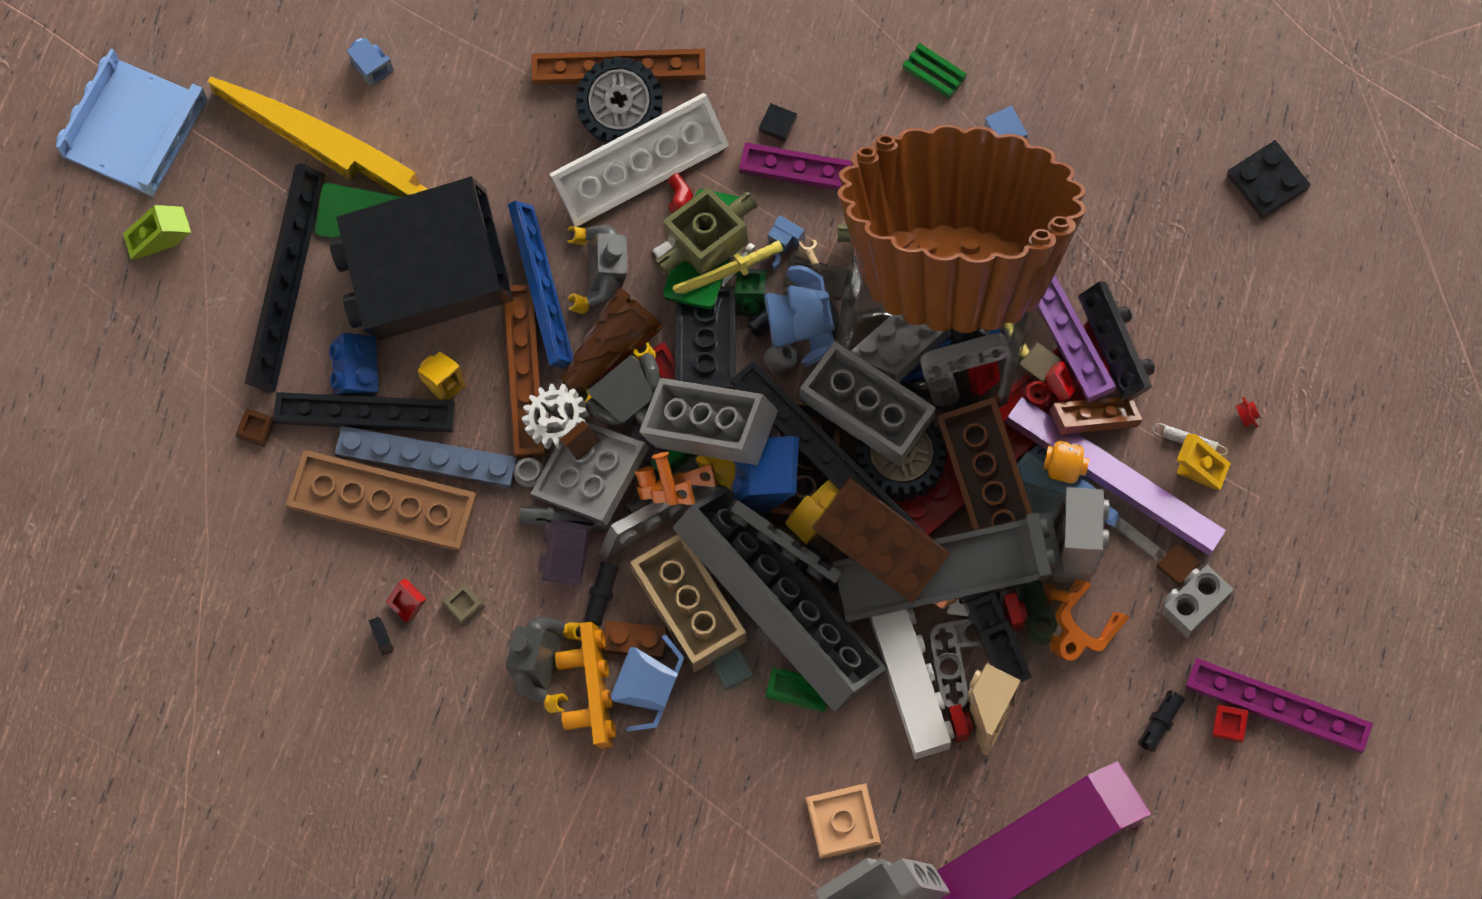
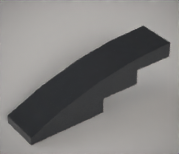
[961,591,1032,683]

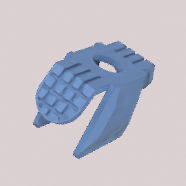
[765,265,835,366]
[611,634,684,732]

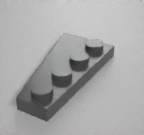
[727,499,842,583]

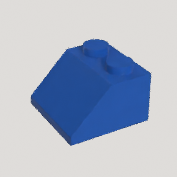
[732,436,799,513]

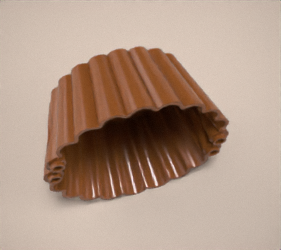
[837,124,1086,333]

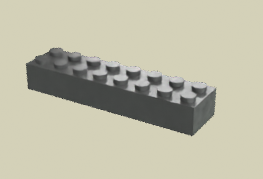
[673,486,887,712]

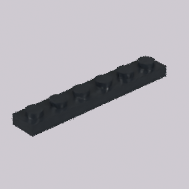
[273,392,456,433]

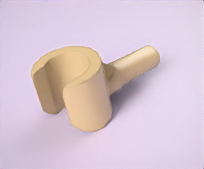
[798,240,820,269]

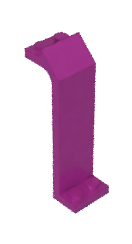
[937,761,1151,899]

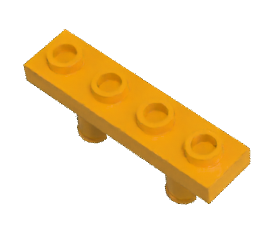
[555,622,616,749]

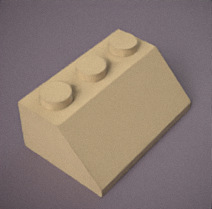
[967,664,1021,756]

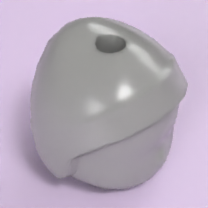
[764,344,798,376]

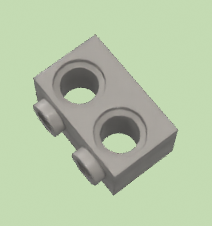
[1161,565,1234,639]

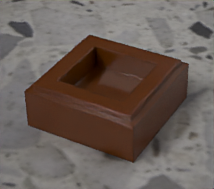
[235,408,274,447]
[560,421,600,460]
[1156,542,1200,587]

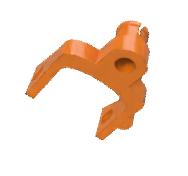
[635,452,718,505]
[1041,579,1129,661]

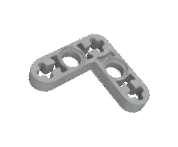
[920,333,1010,407]
[930,614,1018,711]

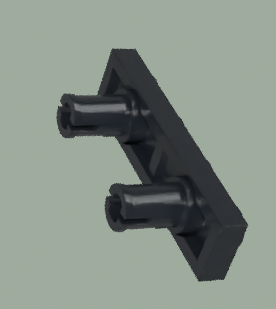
[1078,281,1155,401]

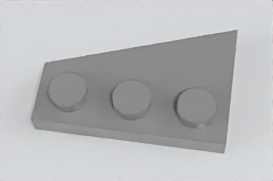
[599,490,687,562]

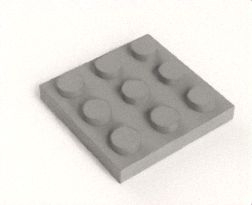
[530,418,649,526]

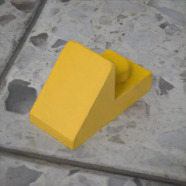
[1176,434,1231,490]
[785,480,839,545]

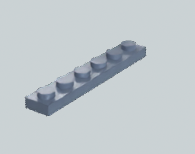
[335,426,518,489]

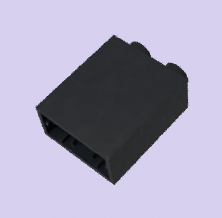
[329,176,514,340]

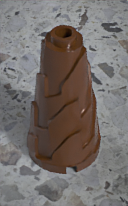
[560,287,664,396]

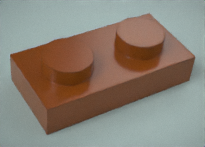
[602,620,667,660]

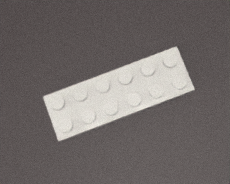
[549,93,729,227]

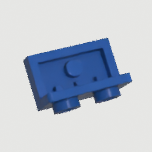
[329,333,378,396]

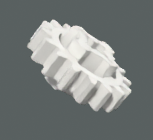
[522,384,589,449]

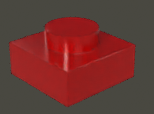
[967,361,1000,396]
[1045,361,1078,402]
[386,578,426,623]
[1002,593,1027,632]
[948,704,973,743]
[1212,705,1249,743]

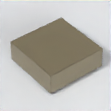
[1019,342,1061,383]
[442,582,485,626]

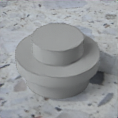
[514,457,544,487]

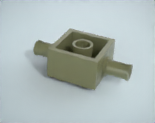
[654,187,758,276]

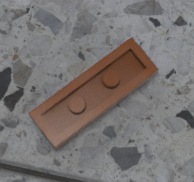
[1049,397,1143,434]

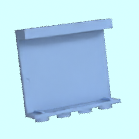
[56,49,208,197]

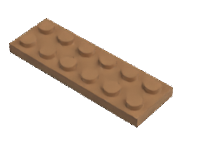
[286,450,477,552]

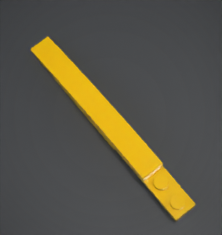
[207,77,427,197]

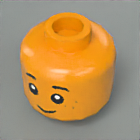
[1043,441,1090,484]

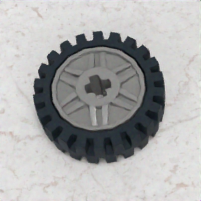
[576,57,663,143]

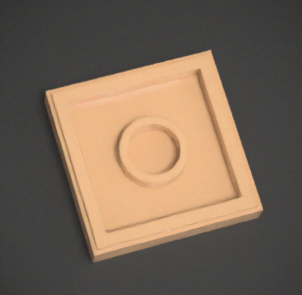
[806,783,881,859]

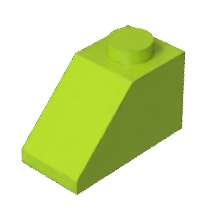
[123,205,191,260]

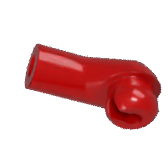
[667,173,693,214]

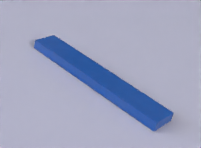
[508,200,573,369]

